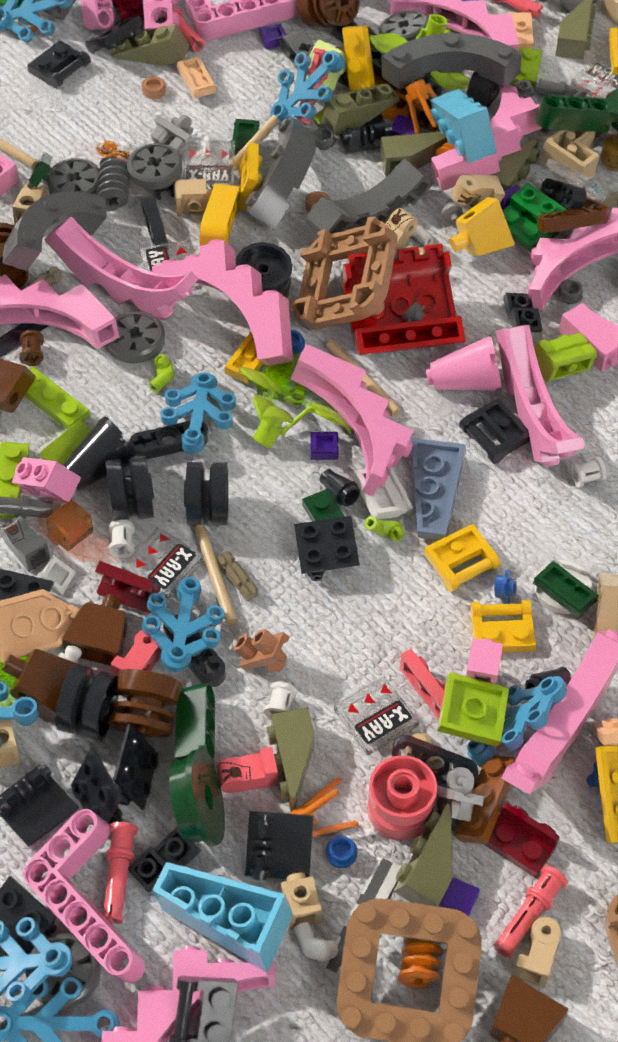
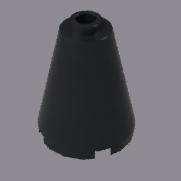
[63,416,138,491]

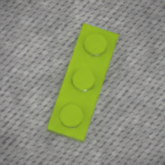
[25,366,90,429]
[0,442,30,519]

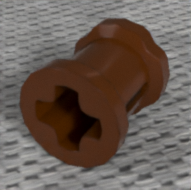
[19,330,44,366]

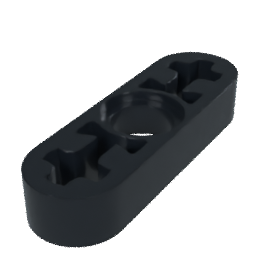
[540,178,587,209]
[141,195,169,254]
[129,420,208,460]
[163,615,226,687]
[392,735,479,788]

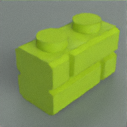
[534,332,597,382]

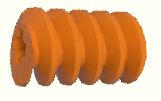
[397,937,444,989]

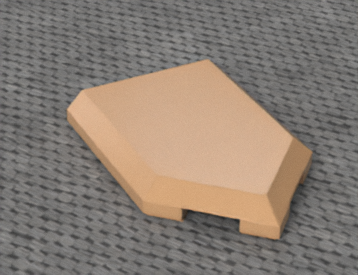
[0,589,80,663]

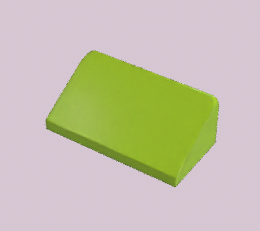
[40,420,90,465]

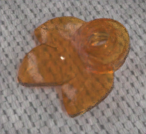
[95,140,132,160]

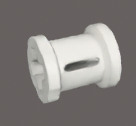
[571,456,607,488]
[108,519,135,558]
[264,682,297,720]

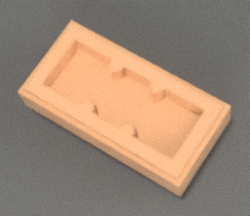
[508,12,534,48]
[177,56,216,99]
[591,718,618,746]

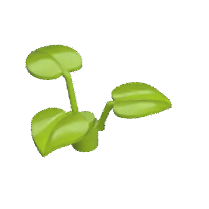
[370,14,469,89]
[239,367,352,448]

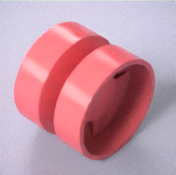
[367,755,437,840]

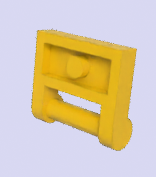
[238,142,262,211]
[424,524,501,592]
[470,600,536,653]

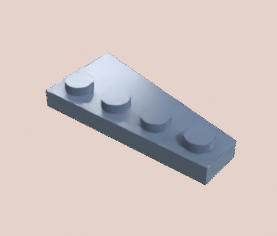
[411,438,466,540]

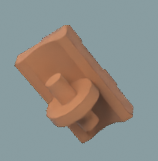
[234,629,290,673]

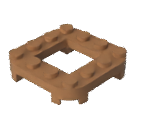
[290,217,398,330]
[337,898,482,1042]

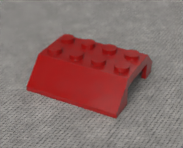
[343,244,466,356]

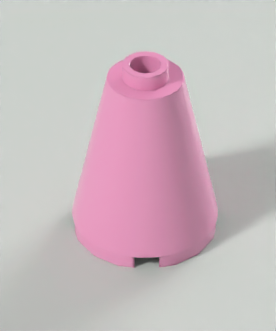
[426,337,502,391]

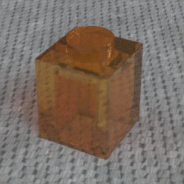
[46,499,93,552]

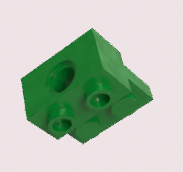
[503,182,566,252]

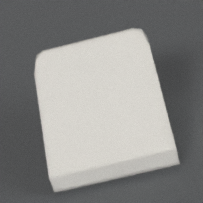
[36,555,76,595]

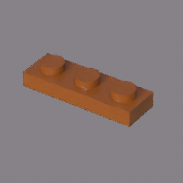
[455,755,516,845]

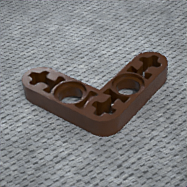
[537,196,609,232]

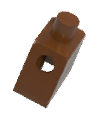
[0,358,36,413]
[62,594,128,666]
[1,649,81,723]
[490,975,569,1042]

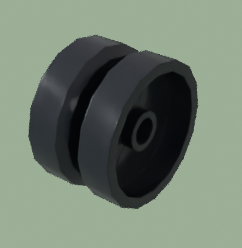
[235,242,293,298]
[105,455,154,521]
[184,462,229,525]
[55,664,119,741]

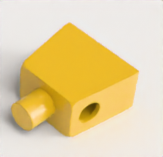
[449,197,515,256]

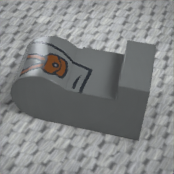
[0,515,50,572]

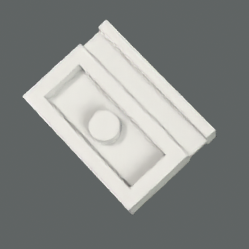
[352,467,413,520]

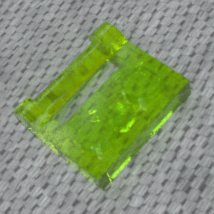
[257,353,306,405]

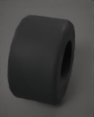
[466,71,499,108]

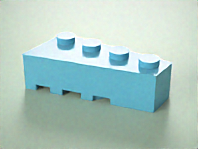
[430,89,497,164]
[152,862,293,973]

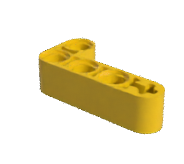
[199,184,240,256]

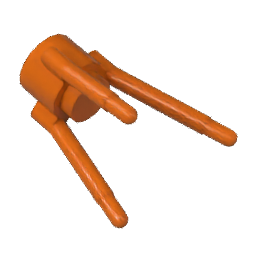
[405,79,438,134]
[289,778,359,838]

